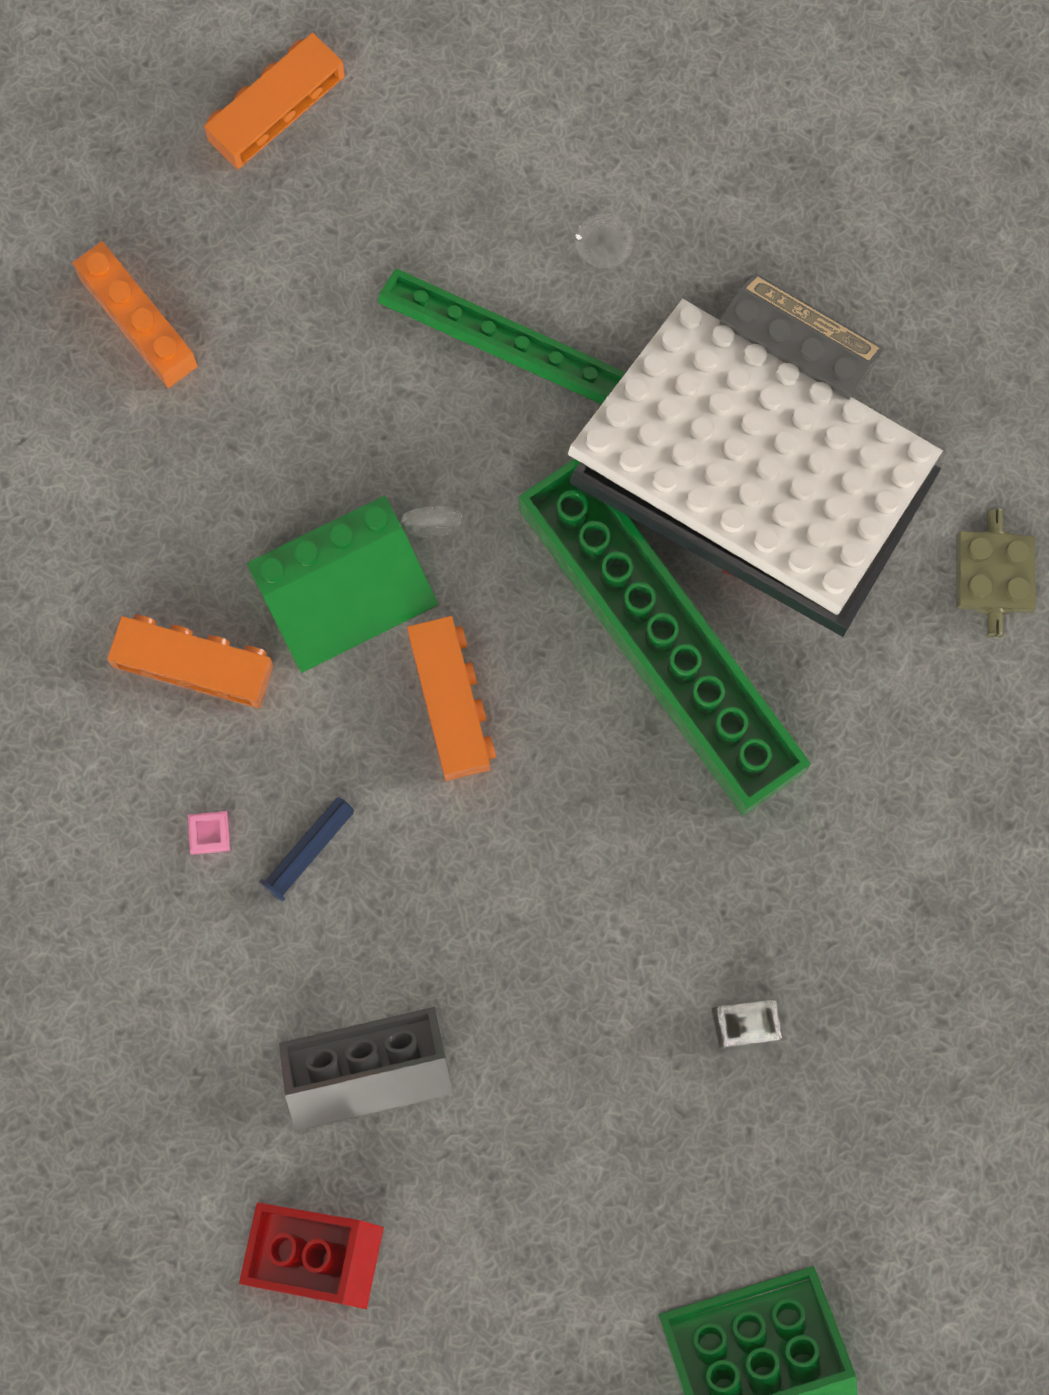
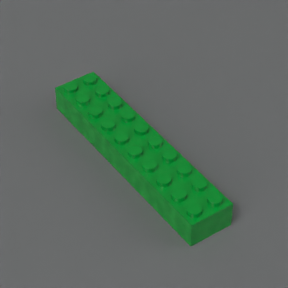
[518,459,811,816]

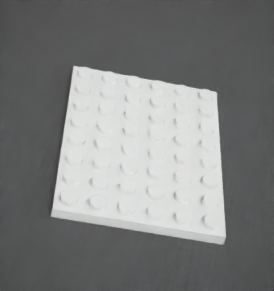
[568,299,943,616]

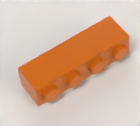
[204,32,345,170]
[72,241,198,388]
[107,614,274,709]
[407,616,496,781]

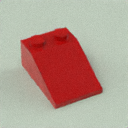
[239,1202,384,1310]

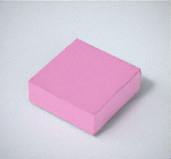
[188,811,231,855]

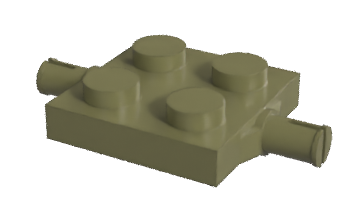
[956,508,1036,637]

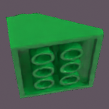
[246,495,439,674]
[658,1266,857,1395]

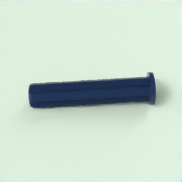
[259,797,354,902]

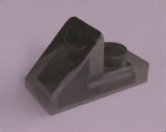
[711,1000,783,1051]

